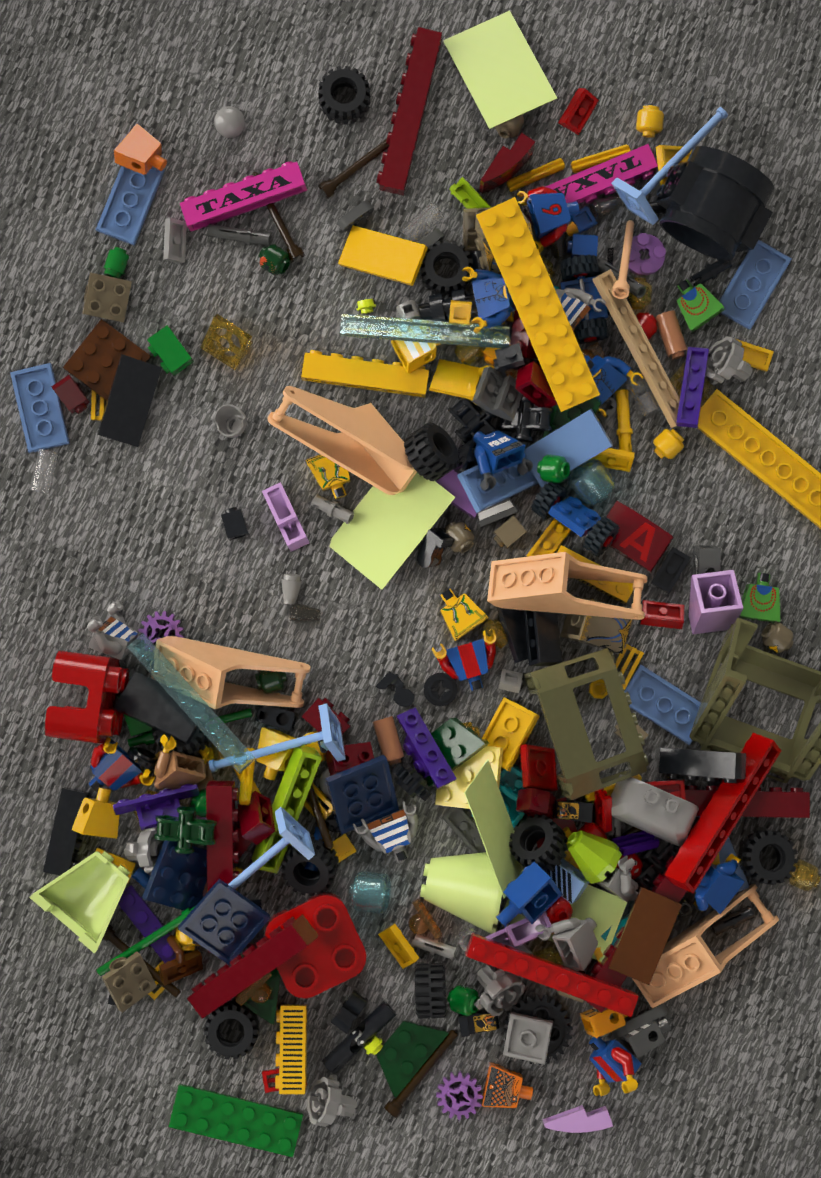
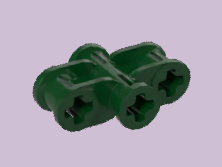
[154,807,217,854]

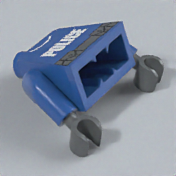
[473,431,533,491]

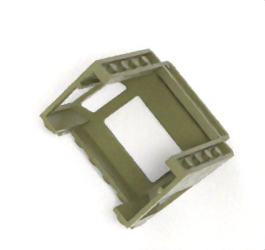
[689,617,821,783]
[524,648,649,800]

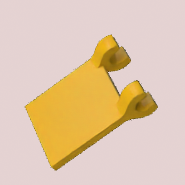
[429,359,494,404]

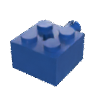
[496,862,563,927]

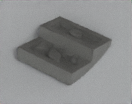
[472,366,522,421]

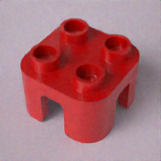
[45,651,129,744]
[265,892,366,998]

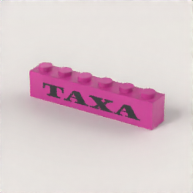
[545,144,658,204]
[180,161,307,232]

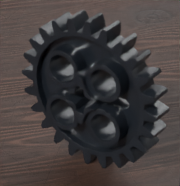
[503,993,573,1065]

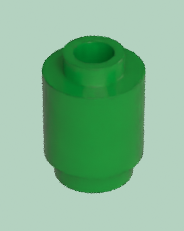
[103,247,129,279]

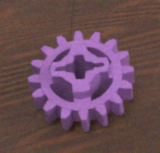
[138,611,185,654]
[436,1071,483,1120]

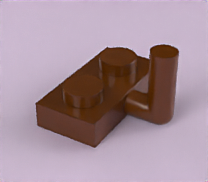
[159,935,203,986]

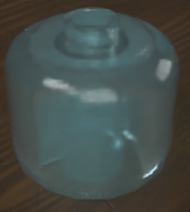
[568,459,615,505]
[349,871,391,914]

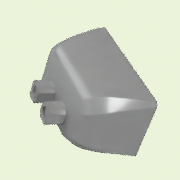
[611,774,699,847]

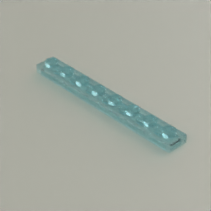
[340,314,510,348]
[127,633,256,774]

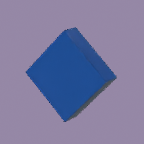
[570,206,597,234]

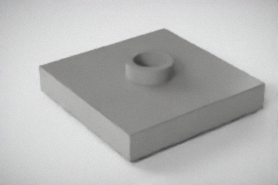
[503,1012,553,1065]

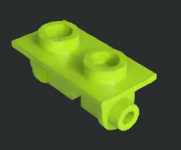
[449,177,491,209]

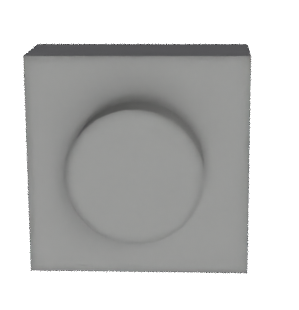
[498,669,523,693]

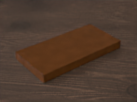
[608,887,682,985]

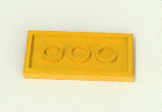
[338,225,428,286]

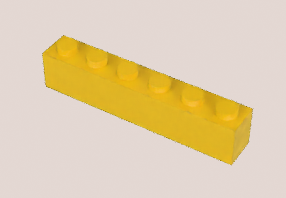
[301,350,429,398]

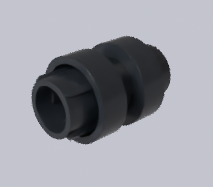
[419,289,478,333]

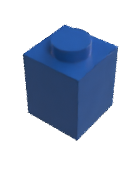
[567,234,598,258]

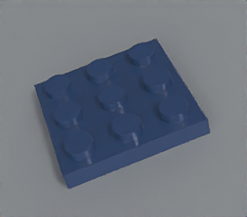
[325,755,399,834]
[142,841,207,910]
[178,879,270,965]

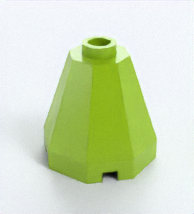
[567,830,622,884]

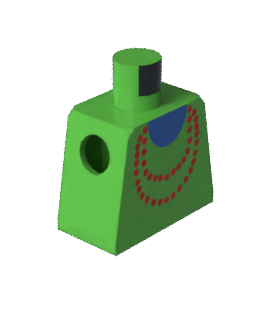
[677,279,725,332]
[739,573,780,622]

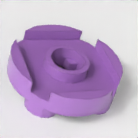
[628,233,666,276]

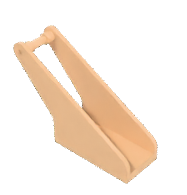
[268,386,417,495]
[487,552,648,620]
[151,636,311,710]
[632,884,779,1008]

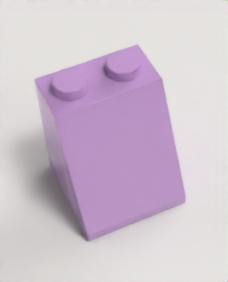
[688,570,743,634]

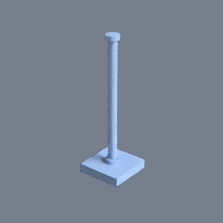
[611,107,728,225]
[209,704,346,773]
[228,807,315,889]

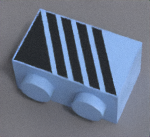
[547,858,589,904]

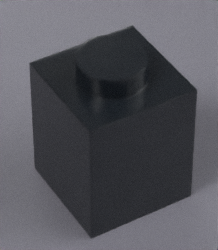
[221,507,250,541]

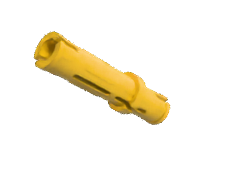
[615,389,633,452]

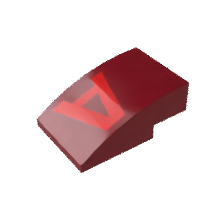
[479,133,536,194]
[606,501,674,572]

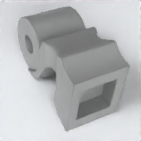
[395,300,422,329]

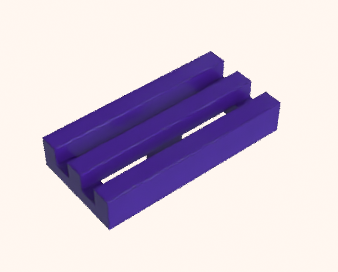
[612,831,659,856]

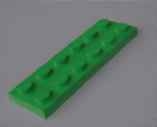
[169,1084,303,1157]

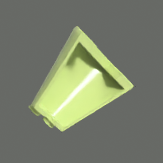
[29,851,130,953]
[420,852,502,934]

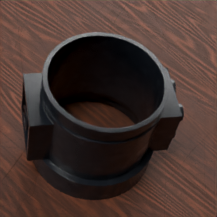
[655,146,774,261]

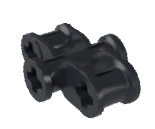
[448,397,497,443]
[497,397,554,442]
[633,843,680,891]

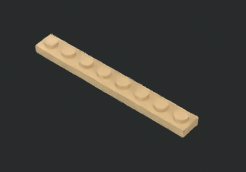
[592,269,680,428]

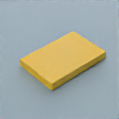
[481,697,540,772]

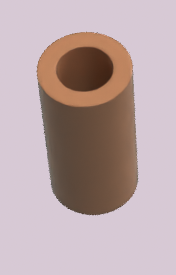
[655,310,688,360]
[373,716,405,765]

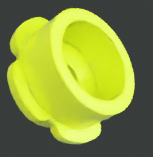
[356,299,376,314]
[363,1035,383,1055]

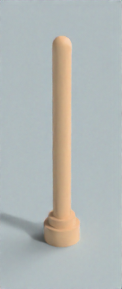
[612,220,635,299]

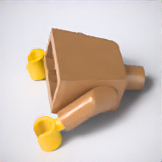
[154,735,215,790]

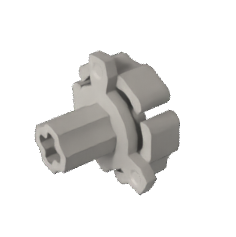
[706,336,753,386]
[124,826,164,874]
[474,965,525,1016]
[307,1074,357,1127]

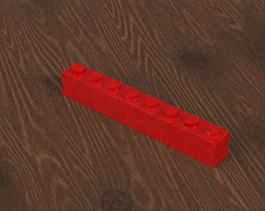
[664,733,781,894]
[465,933,639,1017]

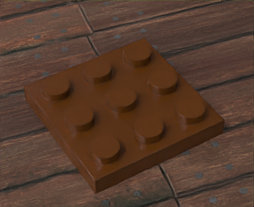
[63,319,151,401]

